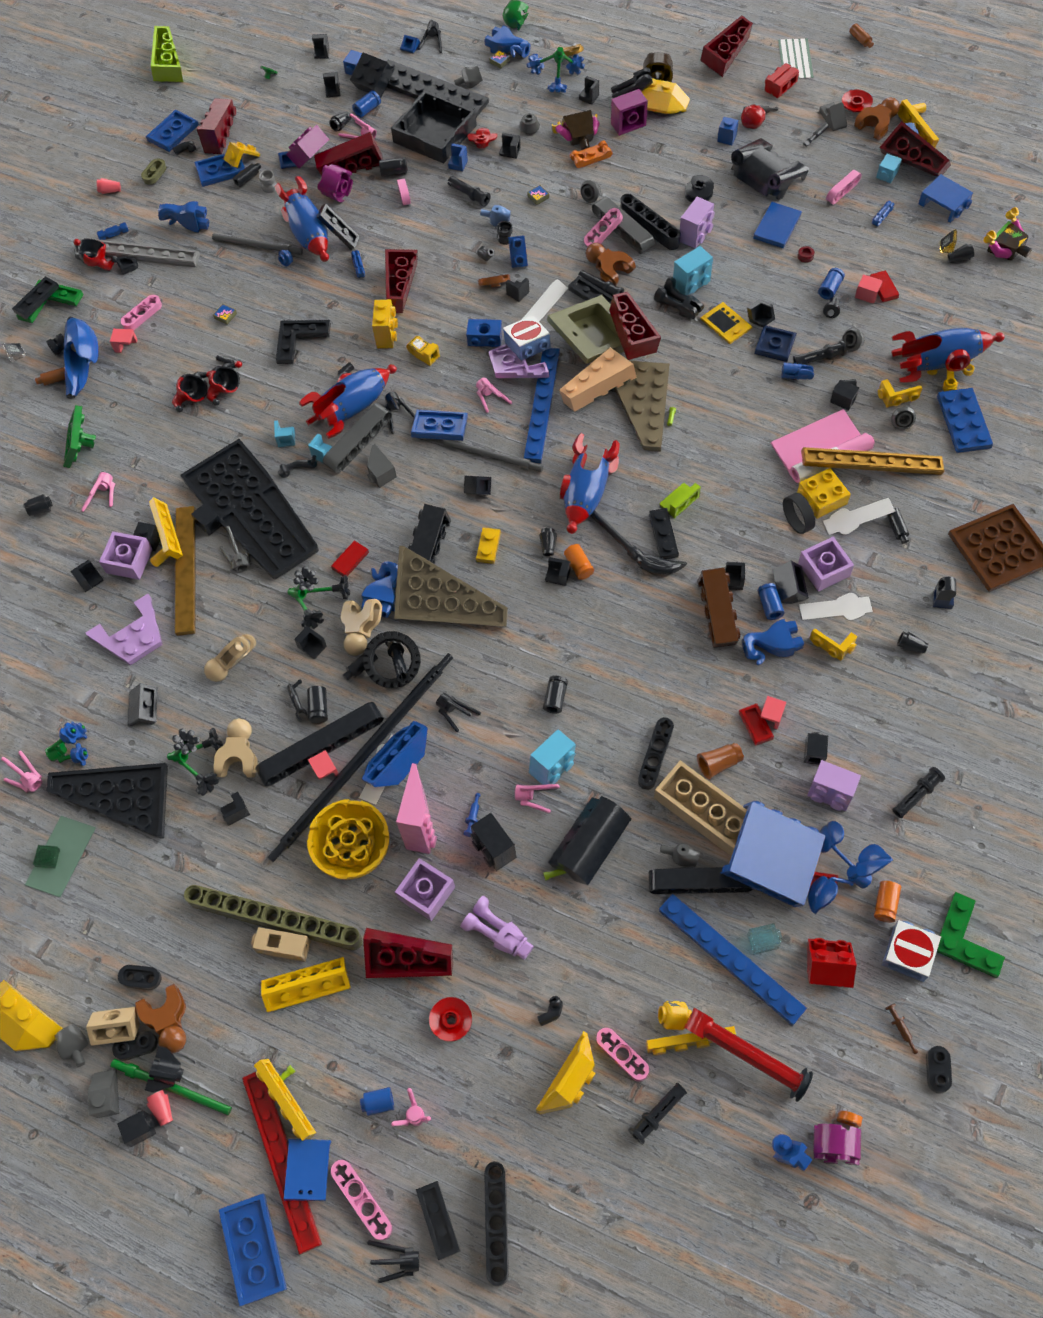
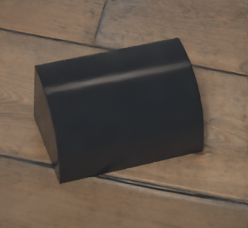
[773,560,809,604]

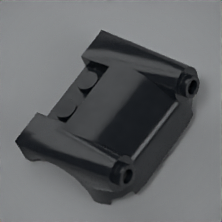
[731,138,810,200]

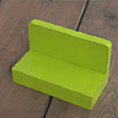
[660,483,701,518]

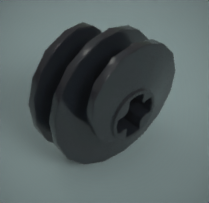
[685,175,714,202]

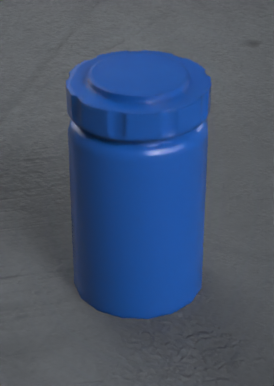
[352,90,381,118]
[818,267,845,300]
[757,583,785,620]

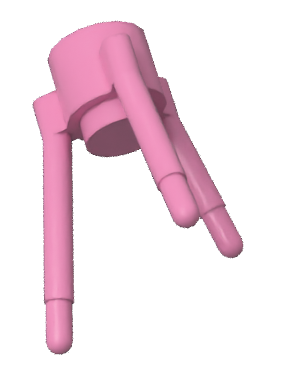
[338,114,377,139]
[476,378,512,413]
[81,472,115,512]
[1,751,42,793]
[515,784,560,813]
[391,1088,431,1126]

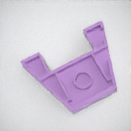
[488,344,549,378]
[86,594,163,665]

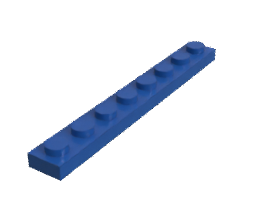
[524,348,560,463]
[659,894,807,1026]

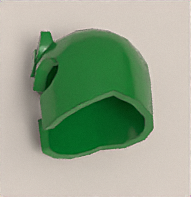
[502,0,529,31]

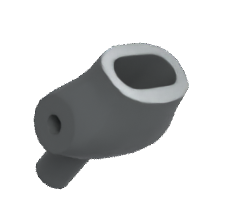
[454,66,483,88]
[660,844,700,867]
[55,1024,88,1067]

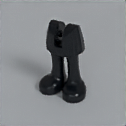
[611,68,653,98]
[654,276,704,319]

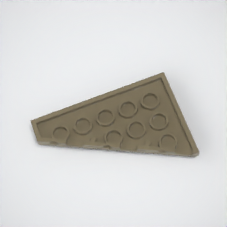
[614,361,670,452]
[394,545,508,627]

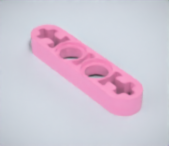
[331,1160,392,1240]

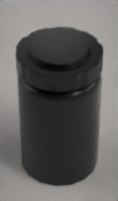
[379,157,408,176]
[543,675,568,714]
[307,686,328,724]

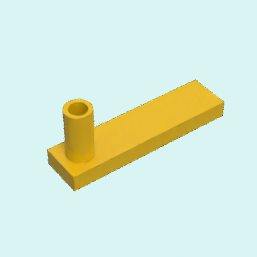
[897,99,939,148]
[149,497,183,567]

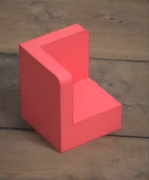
[855,274,882,303]
[110,329,137,353]
[761,696,786,729]
[308,750,338,779]

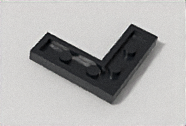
[276,320,331,364]

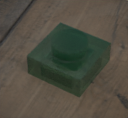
[33,845,60,868]

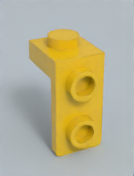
[223,142,260,168]
[878,379,923,408]
[809,628,858,661]

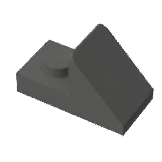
[819,102,847,131]

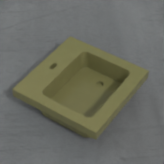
[547,295,624,364]

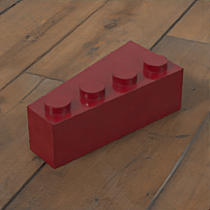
[314,132,383,177]
[385,249,418,313]
[609,291,661,360]
[363,928,453,978]

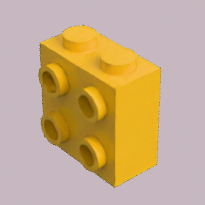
[372,299,398,348]
[797,468,851,519]

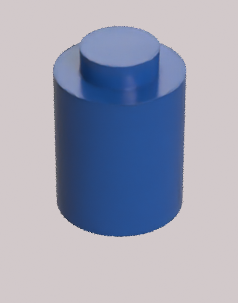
[360,1087,394,1116]

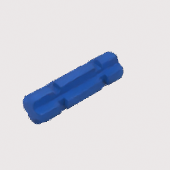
[872,201,894,226]
[97,222,129,240]
[351,250,365,278]

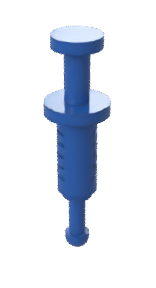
[463,793,480,837]

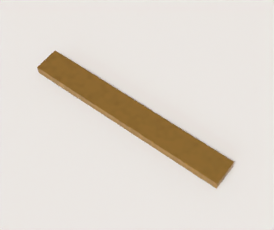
[801,447,945,475]
[175,506,195,636]

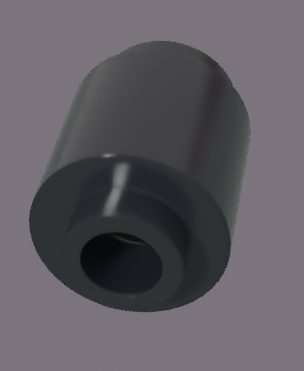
[24,494,53,517]

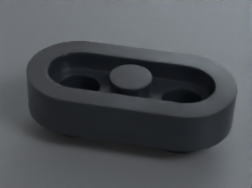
[118,965,162,990]
[112,1031,158,1061]
[926,1046,952,1093]

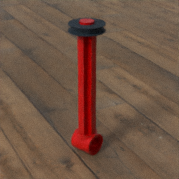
[684,1008,813,1102]

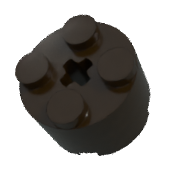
[643,52,673,82]

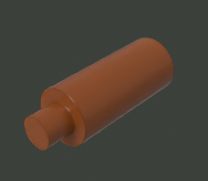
[849,23,874,48]
[35,367,65,386]

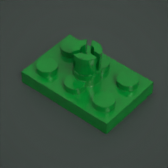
[63,405,96,468]

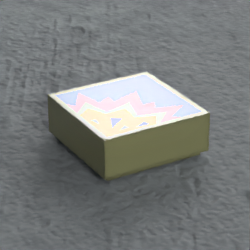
[489,50,510,69]
[527,185,549,205]
[213,304,237,325]

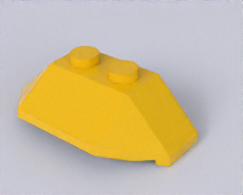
[642,78,690,114]
[0,979,63,1051]
[536,1031,596,1115]

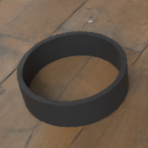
[783,493,815,534]

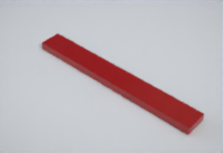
[242,1072,322,1255]

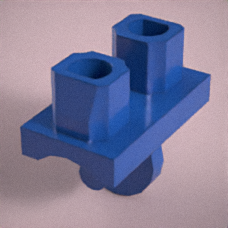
[508,235,528,268]
[772,1134,812,1171]

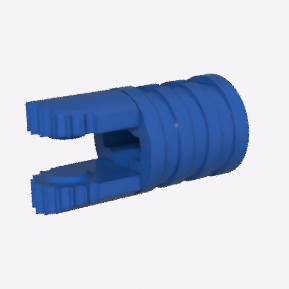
[781,362,814,380]

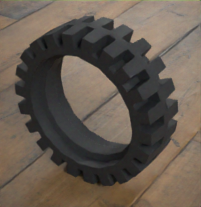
[363,631,421,688]

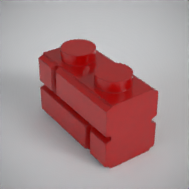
[765,63,799,98]

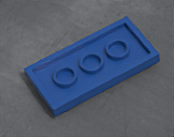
[937,388,993,453]
[218,1194,287,1307]

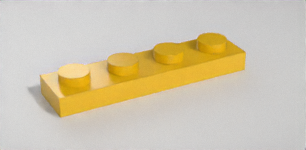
[646,1026,736,1056]
[254,1059,316,1141]

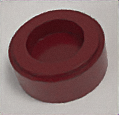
[797,246,815,263]

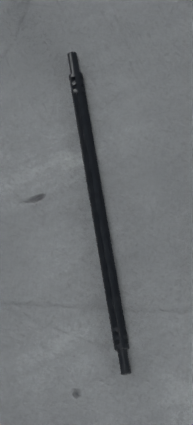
[267,653,453,862]

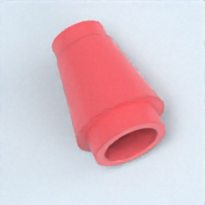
[97,178,121,194]
[146,1090,173,1126]

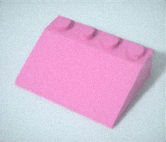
[396,763,437,854]

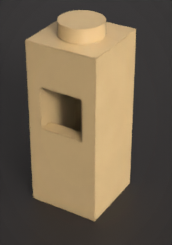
[251,927,311,962]

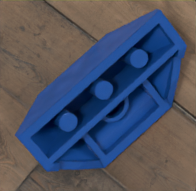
[362,721,428,787]

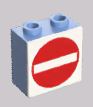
[503,315,551,361]
[882,920,941,982]

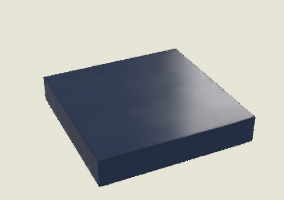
[754,325,797,362]

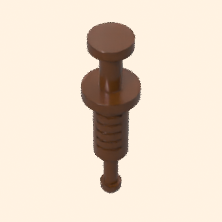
[885,1003,918,1054]

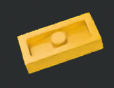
[476,527,501,564]

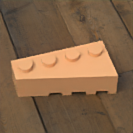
[559,347,637,412]

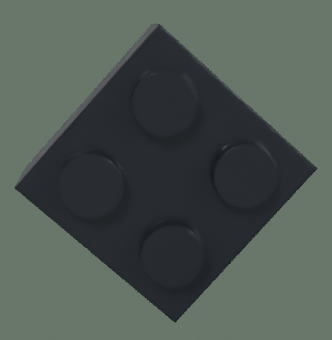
[350,52,394,98]
[470,813,517,871]

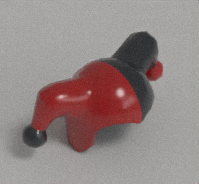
[73,238,118,271]
[206,361,242,406]
[172,371,210,413]

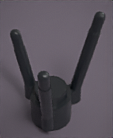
[418,20,442,53]
[385,391,415,434]
[436,693,481,732]
[367,1240,419,1283]

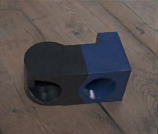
[933,577,956,609]

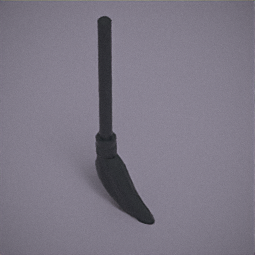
[590,511,687,574]

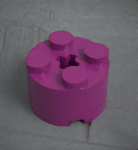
[317,164,353,202]
[813,1124,861,1166]

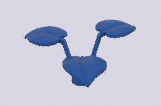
[808,821,893,914]

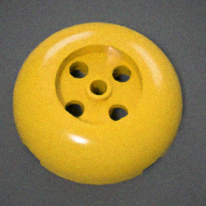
[307,799,390,880]

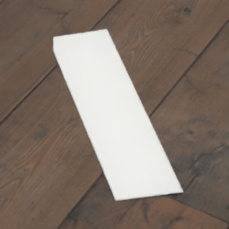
[523,279,568,321]

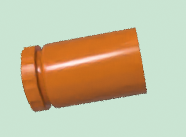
[564,544,594,580]
[874,881,901,923]

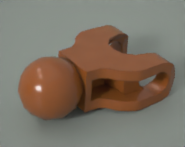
[854,97,900,141]
[586,243,636,286]
[135,984,186,1054]

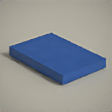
[145,109,199,152]
[194,154,245,187]
[753,202,802,248]
[411,410,468,441]

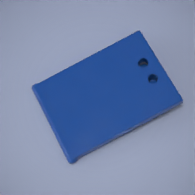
[284,1139,331,1201]

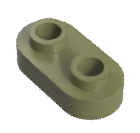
[141,158,167,185]

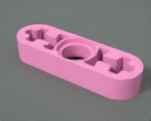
[826,170,862,205]
[584,208,623,248]
[121,295,162,330]
[596,1028,649,1082]

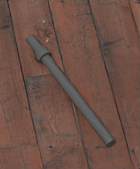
[212,233,303,255]
[443,440,543,472]

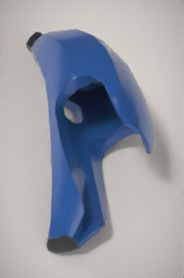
[64,316,99,399]

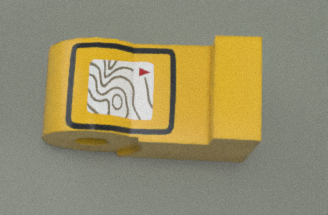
[406,336,440,366]

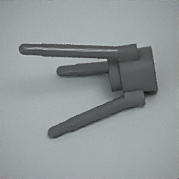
[219,526,252,572]

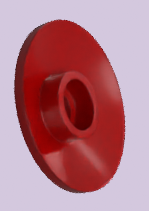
[842,89,873,112]
[429,997,472,1042]

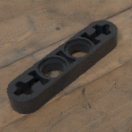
[638,717,674,790]

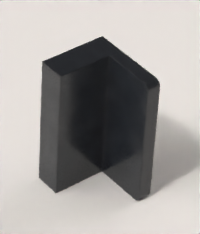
[128,683,158,726]

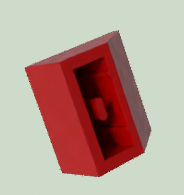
[807,938,857,988]

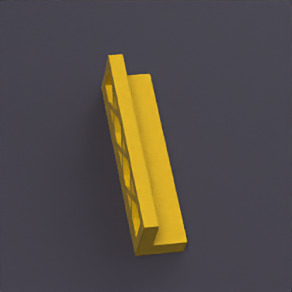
[261,957,351,1013]

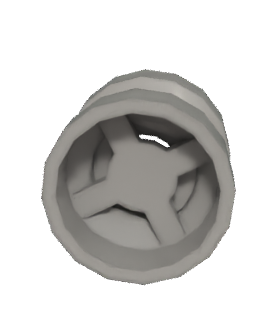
[259,170,277,193]

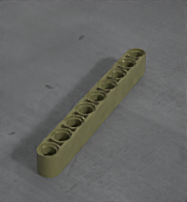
[184,885,363,951]

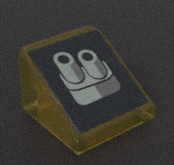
[940,229,957,253]

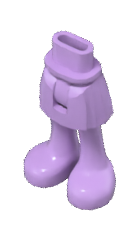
[460,896,534,960]

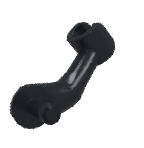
[278,455,317,478]
[287,679,308,722]

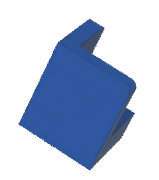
[448,144,468,171]

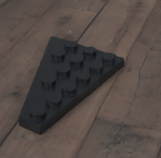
[46,763,168,839]

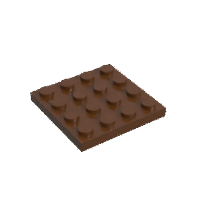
[948,504,1043,592]

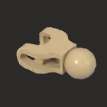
[341,599,382,656]
[204,634,256,682]
[214,718,258,778]

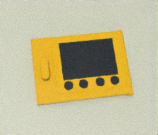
[700,302,752,344]

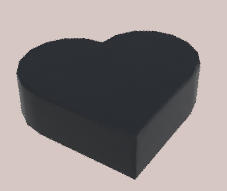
[117,256,138,275]

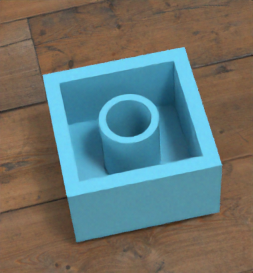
[673,246,713,295]
[529,729,576,785]

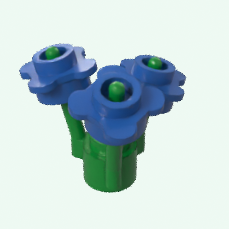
[45,721,88,766]

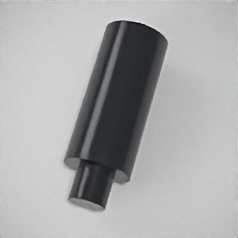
[233,163,261,187]
[887,508,909,544]
[343,653,378,681]

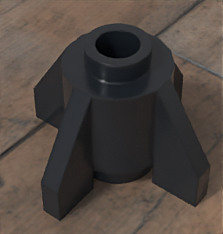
[145,1046,184,1093]

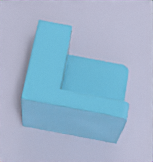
[274,420,295,447]
[308,434,332,463]

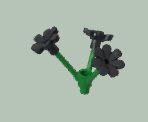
[287,566,350,629]
[167,728,223,796]

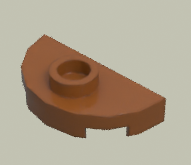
[478,274,511,287]

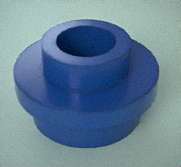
[278,250,293,266]

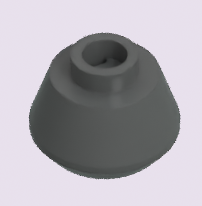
[519,113,540,135]
[580,180,601,203]
[842,328,865,352]
[891,406,916,430]

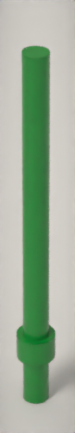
[110,1059,232,1116]

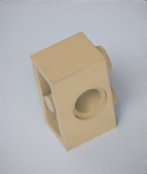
[86,1007,140,1046]

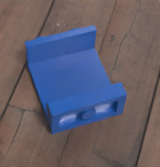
[918,174,973,223]

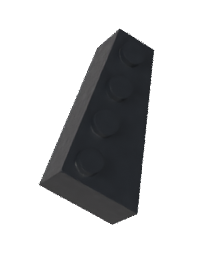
[408,504,451,564]

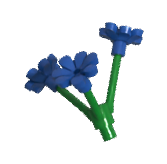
[527,47,585,93]

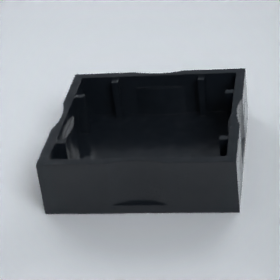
[391,90,477,164]

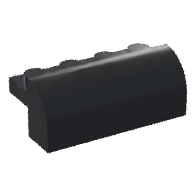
[548,796,631,885]

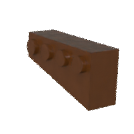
[697,567,741,648]

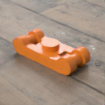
[570,140,613,168]

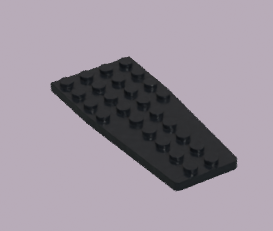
[180,439,319,579]

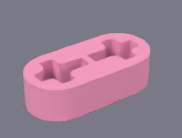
[397,178,411,206]

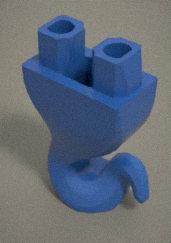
[484,25,531,58]
[158,201,209,233]
[361,561,398,618]
[742,619,804,665]

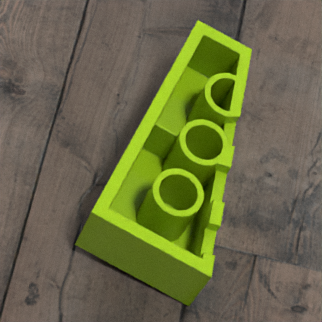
[151,26,183,82]

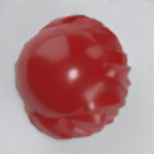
[741,104,766,129]

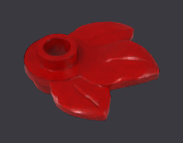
[467,128,497,148]

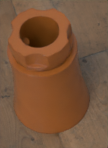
[697,743,744,780]

